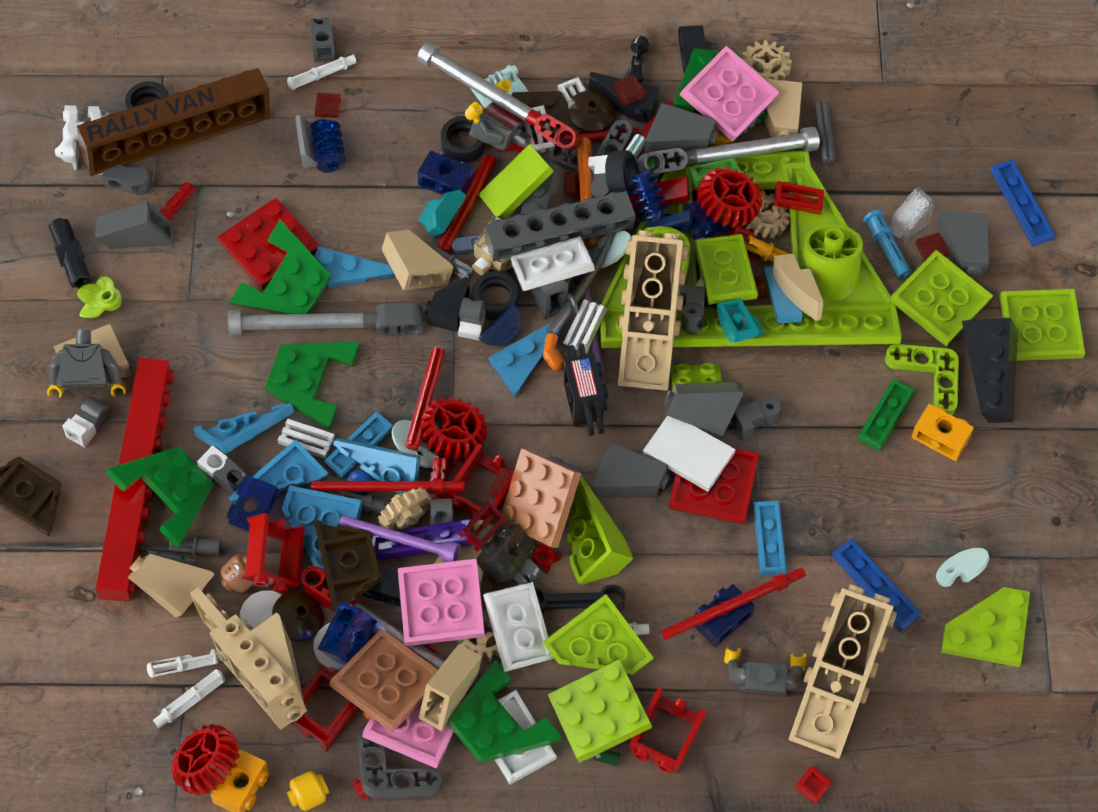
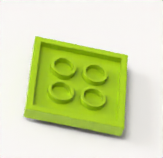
[889,250,993,347]
[1000,289,1085,361]
[547,659,652,763]

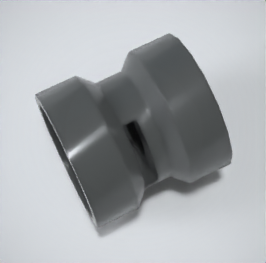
[505,558,542,587]

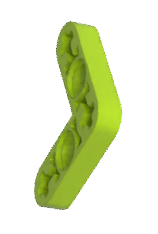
[885,344,959,415]

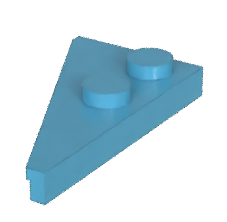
[315,247,395,288]
[489,321,566,397]
[193,403,294,454]
[334,438,421,495]
[228,439,329,505]

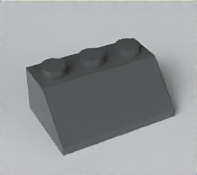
[521,162,579,231]

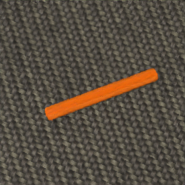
[577,137,598,249]

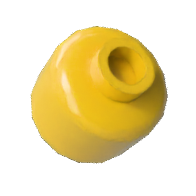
[286,771,329,811]

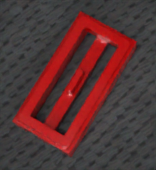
[773,181,824,215]

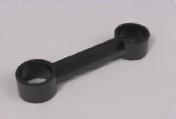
[534,584,626,614]

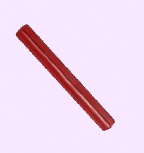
[437,155,496,253]
[405,347,445,451]

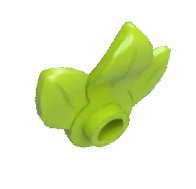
[77,276,122,318]

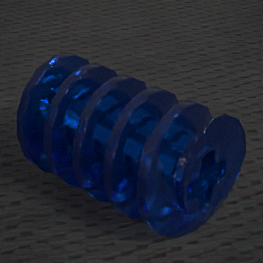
[310,119,346,173]
[627,168,671,222]

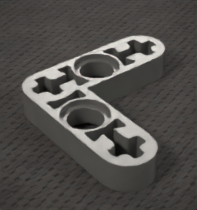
[547,120,633,178]
[356,724,442,798]

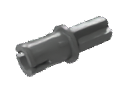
[432,246,474,278]
[169,536,222,557]

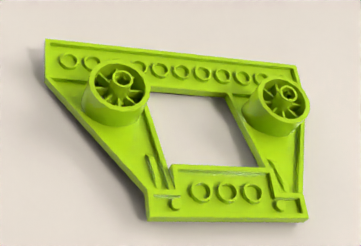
[600,151,901,348]

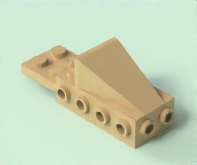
[618,230,689,391]
[788,584,897,759]
[190,587,307,730]

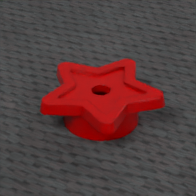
[530,544,561,573]

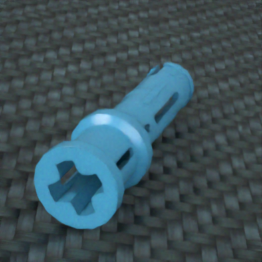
[863,209,912,279]

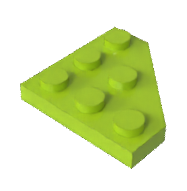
[941,587,1030,667]
[542,594,654,674]

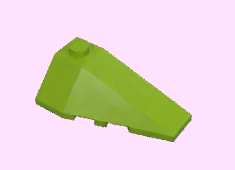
[567,475,634,585]

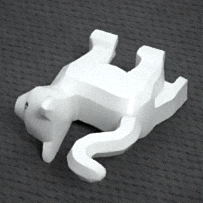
[55,105,110,175]

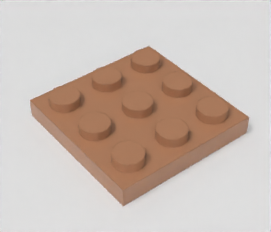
[502,448,581,548]
[330,629,438,733]

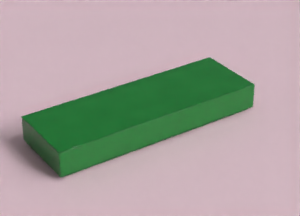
[857,379,915,451]

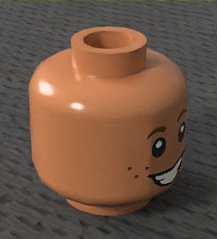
[221,554,253,593]

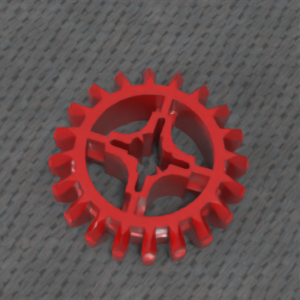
[697,166,763,229]
[420,396,488,461]
[170,723,240,796]

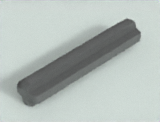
[815,101,835,164]

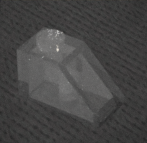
[891,186,935,244]

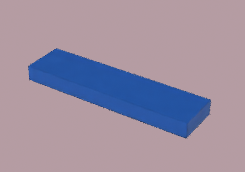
[990,159,1056,247]
[832,539,921,632]

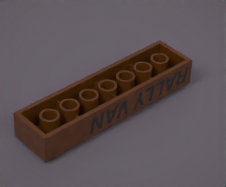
[77,68,270,177]

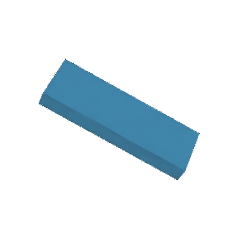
[763,267,802,324]
[324,411,394,480]
[753,501,787,576]

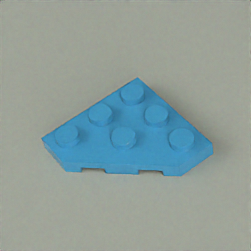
[282,485,364,570]

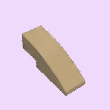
[773,253,823,321]

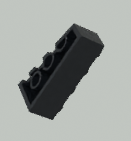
[962,318,1018,423]

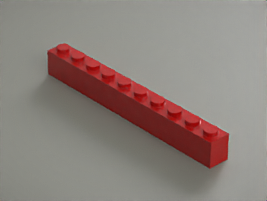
[96,358,175,602]

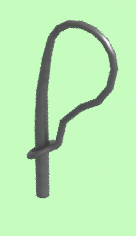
[546,211,613,334]

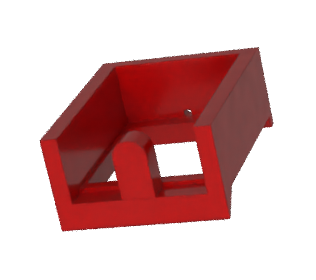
[446,443,514,525]
[242,513,305,593]
[288,664,360,752]
[629,687,707,774]

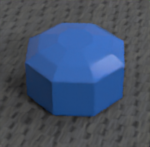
[347,469,373,495]

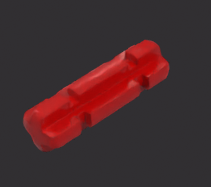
[159,182,195,221]
[429,458,447,507]

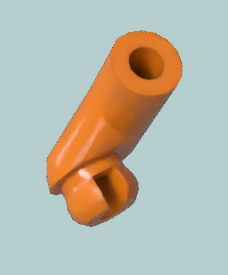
[543,333,564,371]

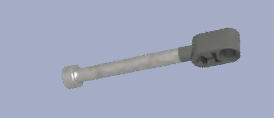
[637,127,820,175]
[228,303,423,336]

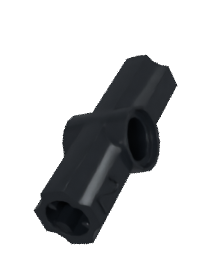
[48,217,92,289]

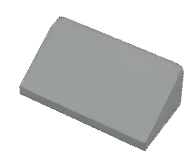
[295,115,321,168]

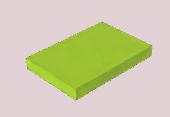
[478,144,554,220]
[694,234,758,305]

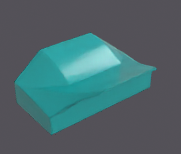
[418,190,466,238]
[717,298,765,343]

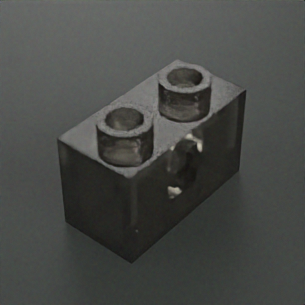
[476,523,536,584]

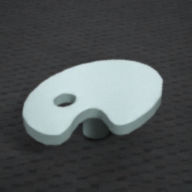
[588,231,632,268]
[392,420,439,468]
[936,548,990,587]

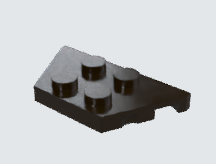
[511,91,584,138]
[0,456,62,537]
[314,520,381,612]

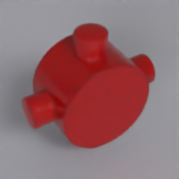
[352,778,369,800]

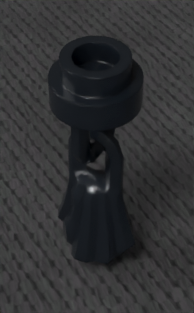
[623,36,650,83]

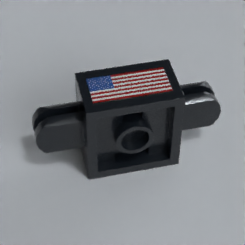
[563,343,608,436]

